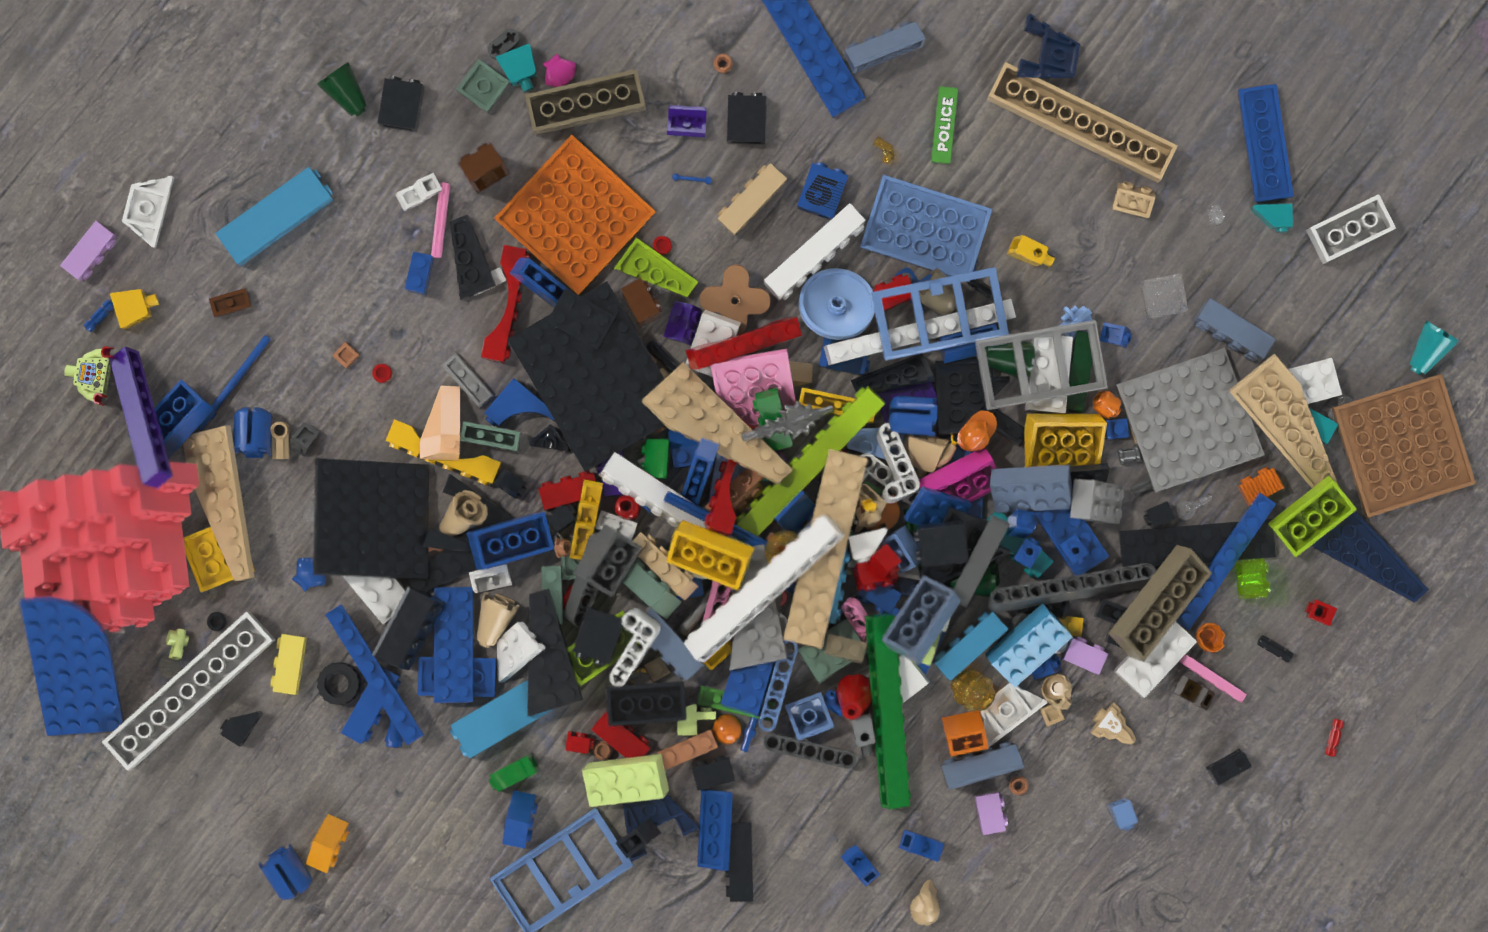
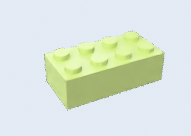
[582,754,669,807]

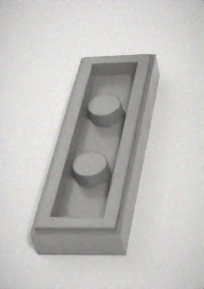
[442,353,494,408]

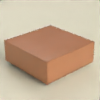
[332,342,360,369]

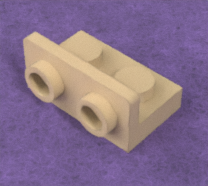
[1112,182,1155,218]

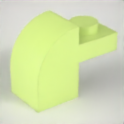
[677,704,716,735]

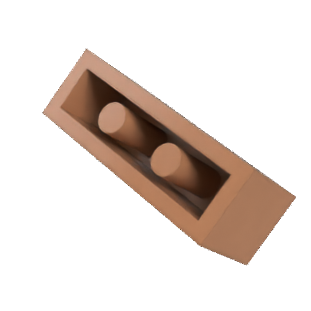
[657,729,718,770]

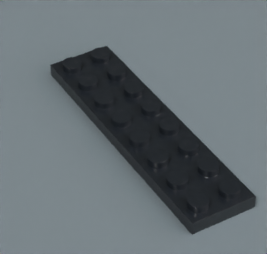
[1119,519,1276,567]

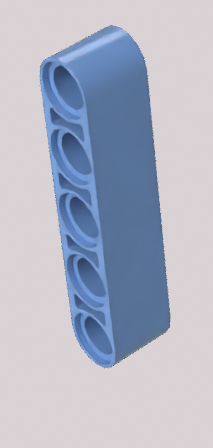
[759,640,798,732]

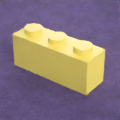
[270,634,307,695]

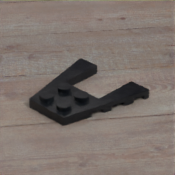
[422,474,514,552]

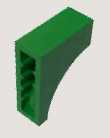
[488,753,540,792]

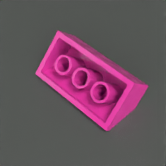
[919,448,997,502]

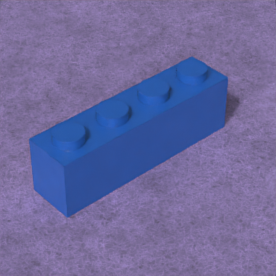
[681,438,720,506]
[341,665,401,744]

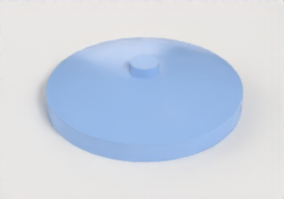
[799,268,875,340]

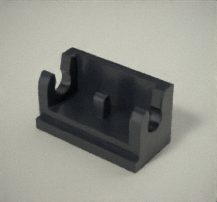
[993,409,1025,446]

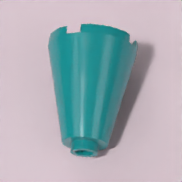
[1409,320,1459,375]

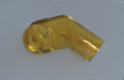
[873,137,895,164]

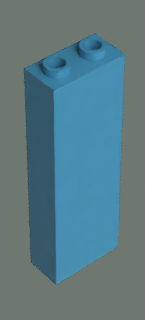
[215,167,333,267]
[450,680,554,759]

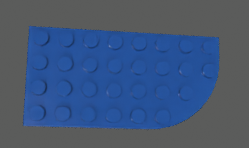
[20,597,124,736]

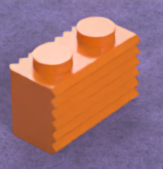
[1237,466,1285,506]

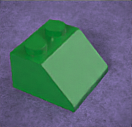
[641,439,670,480]

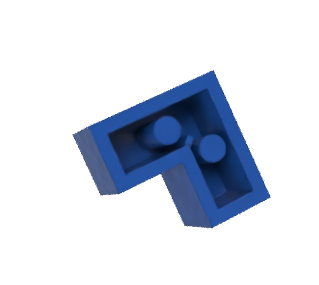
[502,790,538,849]

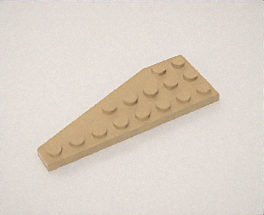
[1229,353,1338,488]
[642,362,792,484]
[183,425,255,581]

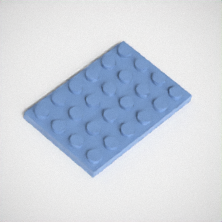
[860,175,992,282]

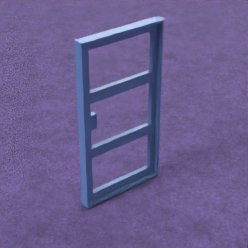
[871,267,1009,361]
[490,807,634,932]

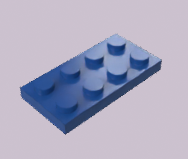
[418,657,496,697]
[697,789,733,870]

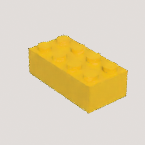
[666,520,754,590]

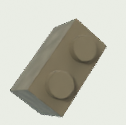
[824,634,867,664]

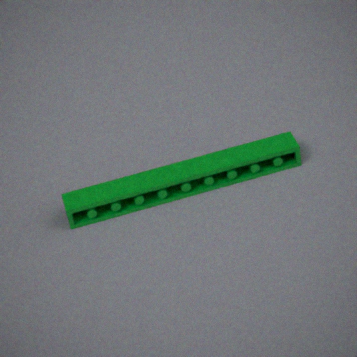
[865,613,911,810]

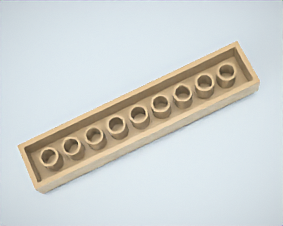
[987,62,1177,183]
[783,449,868,649]

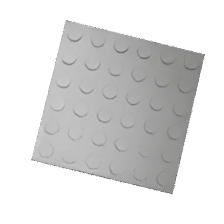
[1116,348,1265,493]

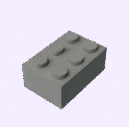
[1070,479,1124,524]

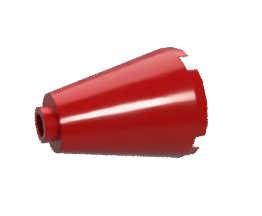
[836,674,872,720]

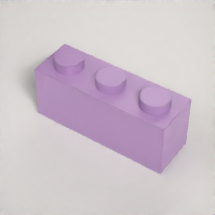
[60,221,117,282]

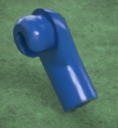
[824,689,843,717]

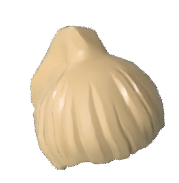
[1041,673,1072,710]
[910,880,940,926]

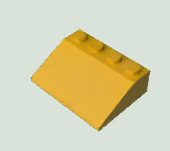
[1024,414,1107,467]

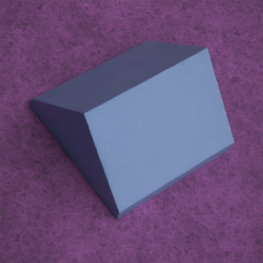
[785,692,834,741]

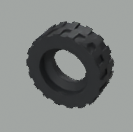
[317,662,361,705]

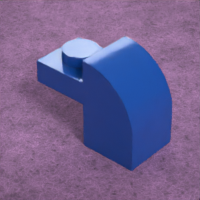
[899,829,944,862]
[841,844,881,887]

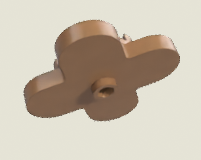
[700,264,771,335]

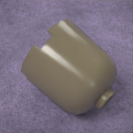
[919,268,963,316]

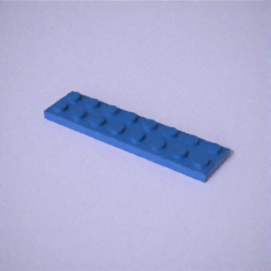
[761,0,866,118]

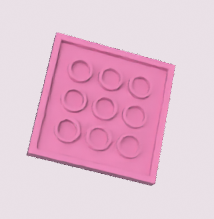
[711,349,796,427]

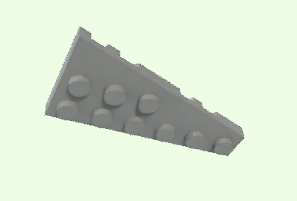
[730,544,787,670]

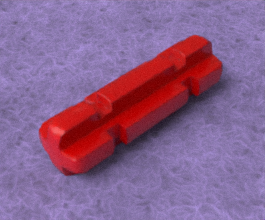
[1325,719,1344,757]

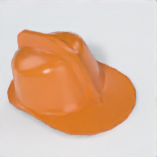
[957,411,997,451]

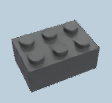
[574,524,643,597]

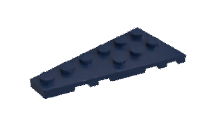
[1311,511,1429,603]

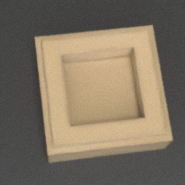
[1039,704,1065,727]

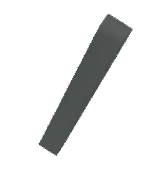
[988,563,1156,613]

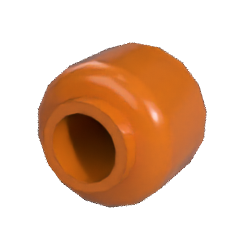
[1092,390,1121,419]

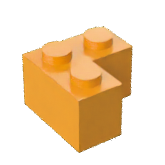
[306,814,349,873]

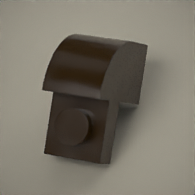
[1174,675,1215,711]

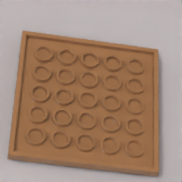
[1332,374,1476,518]

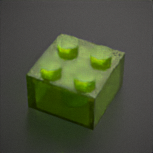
[1235,558,1271,599]

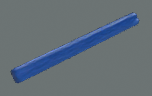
[664,492,769,551]

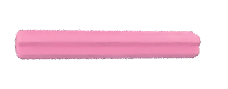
[431,183,450,258]

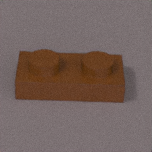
[209,288,252,318]

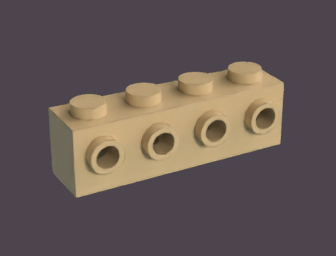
[718,163,787,237]
[633,532,698,600]

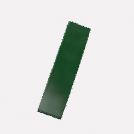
[1066,330,1092,412]

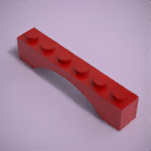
[481,245,530,363]
[685,317,802,370]
[704,423,757,537]

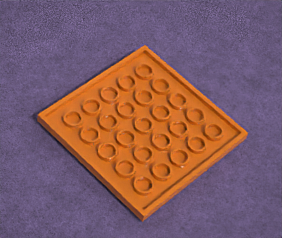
[494,135,656,295]

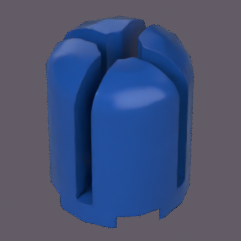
[888,396,937,436]
[233,407,272,458]
[258,844,312,900]

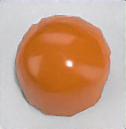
[1196,623,1225,652]
[713,714,742,745]

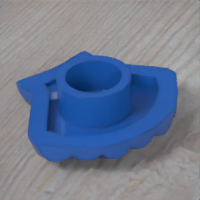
[292,557,326,592]

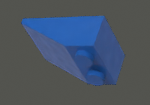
[667,427,699,469]
[774,490,815,536]

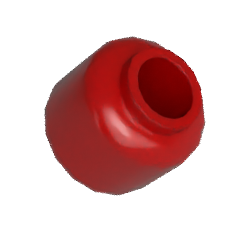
[615,495,641,521]

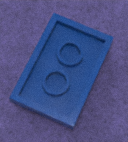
[904,486,972,525]

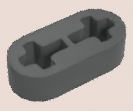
[488,29,520,60]

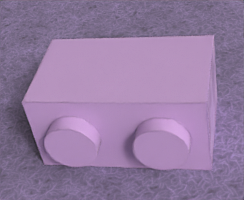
[1062,636,1108,675]
[974,792,1008,835]

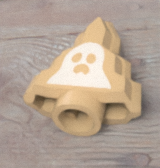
[1091,702,1136,745]

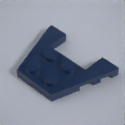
[1016,14,1080,78]
[623,794,699,862]

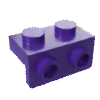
[667,105,707,138]
[663,300,702,346]

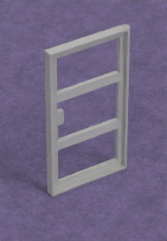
[976,320,1108,410]

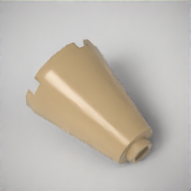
[440,490,488,537]
[477,592,520,648]

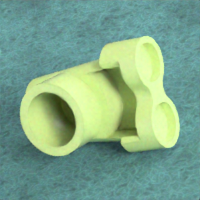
[166,629,189,660]

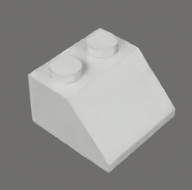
[848,528,887,563]

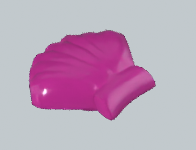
[543,54,576,87]

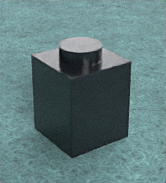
[1143,501,1175,528]

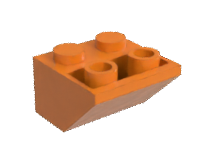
[941,710,989,756]

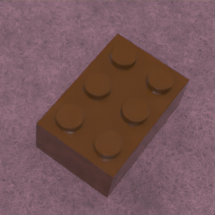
[621,278,662,328]

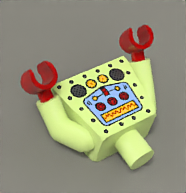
[64,346,114,406]

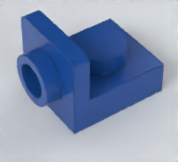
[1099,322,1132,348]
[1105,418,1129,440]

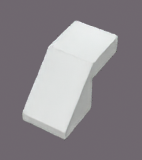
[395,173,442,211]

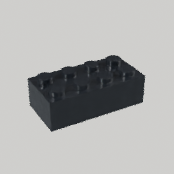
[606,681,687,726]

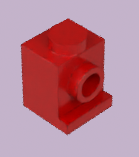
[1304,599,1337,626]
[565,731,595,754]

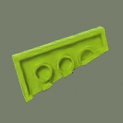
[614,238,699,298]

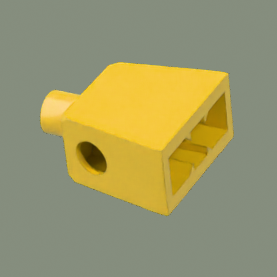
[1007,235,1055,267]
[110,289,159,330]

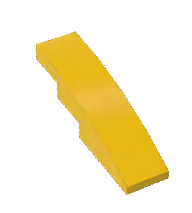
[570,479,603,560]

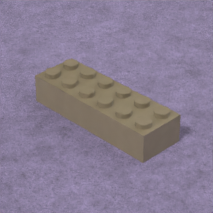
[525,69,646,135]
[1108,545,1212,662]

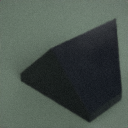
[530,424,569,451]

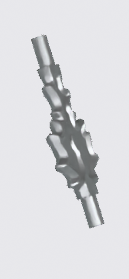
[741,401,834,442]

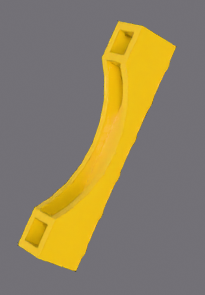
[385,419,503,486]

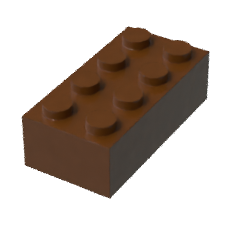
[458,143,509,194]

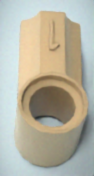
[270,421,290,459]

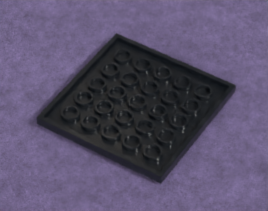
[313,458,429,580]

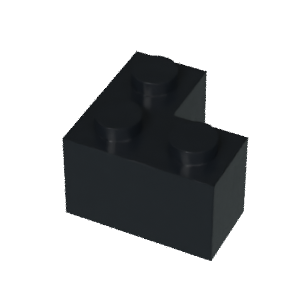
[1094,598,1128,648]

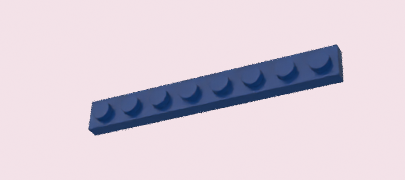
[1176,492,1276,631]
[325,604,424,745]

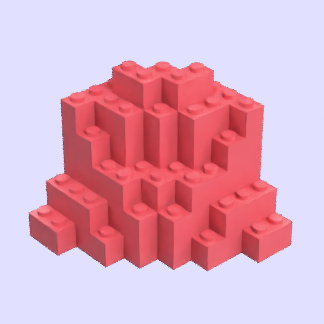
[0,462,199,632]

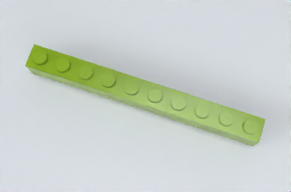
[735,386,885,536]

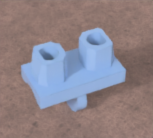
[1059,306,1093,340]

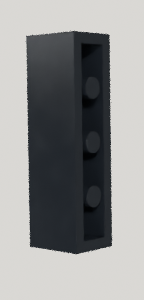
[725,822,753,902]

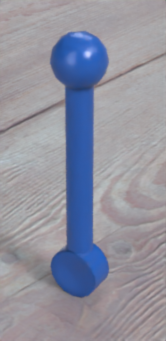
[672,173,712,184]

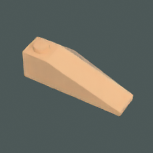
[420,386,460,460]

